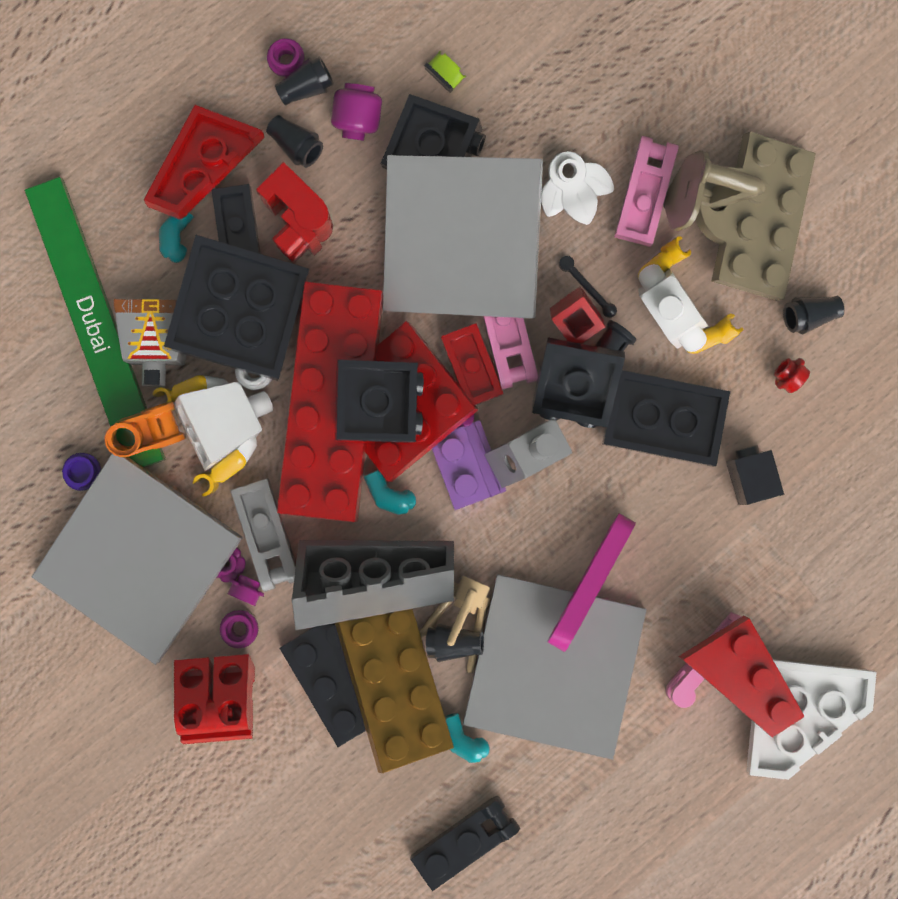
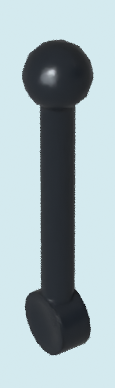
[559,256,617,318]

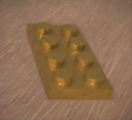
[335,609,454,773]

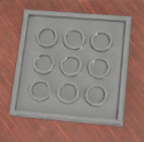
[383,155,543,319]
[32,454,243,665]
[463,574,647,760]

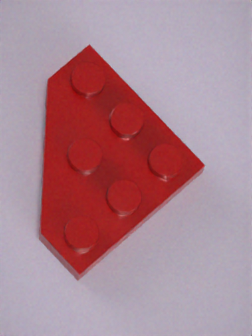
[365,321,478,482]

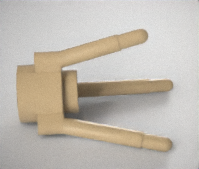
[419,576,491,673]

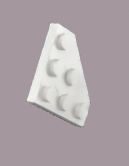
[746,659,877,780]

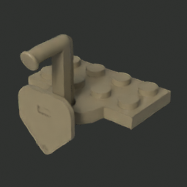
[663,131,816,301]

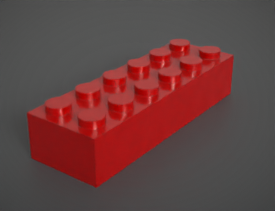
[277,282,383,522]

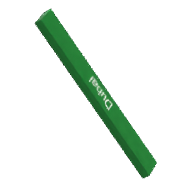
[25,177,166,468]

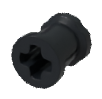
[595,320,637,352]

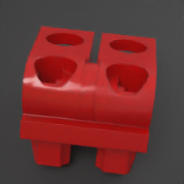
[256,162,333,264]
[174,654,255,744]

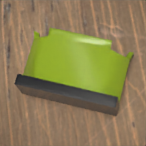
[424,51,466,93]

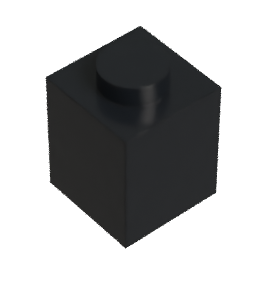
[726,445,785,505]

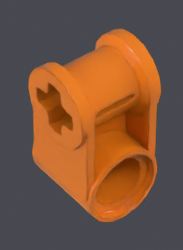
[104,401,186,457]

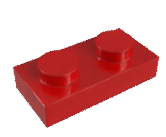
[441,323,504,406]

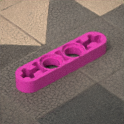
[547,513,636,652]

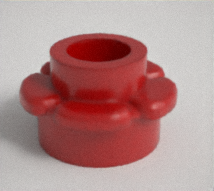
[774,358,810,393]

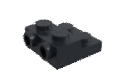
[380,94,486,170]
[532,337,625,428]
[335,360,424,443]

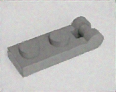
[231,479,296,592]

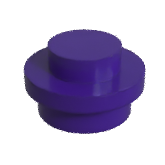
[62,453,102,491]

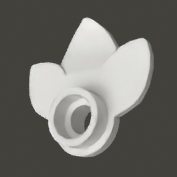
[541,151,614,225]

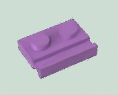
[432,420,506,510]

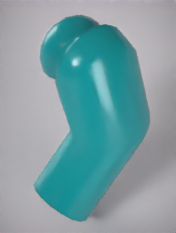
[159,213,194,263]
[364,470,416,515]
[445,713,490,763]

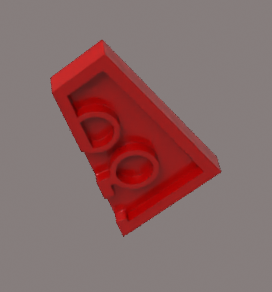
[144,105,265,220]
[679,615,805,738]

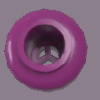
[331,83,382,141]

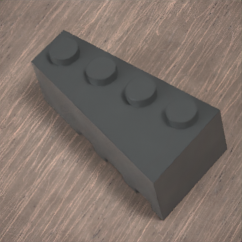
[292,540,454,630]

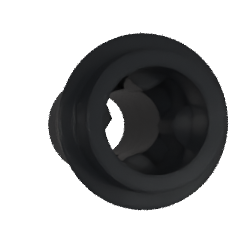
[275,56,334,106]
[266,115,323,168]
[783,296,845,334]
[426,624,484,662]

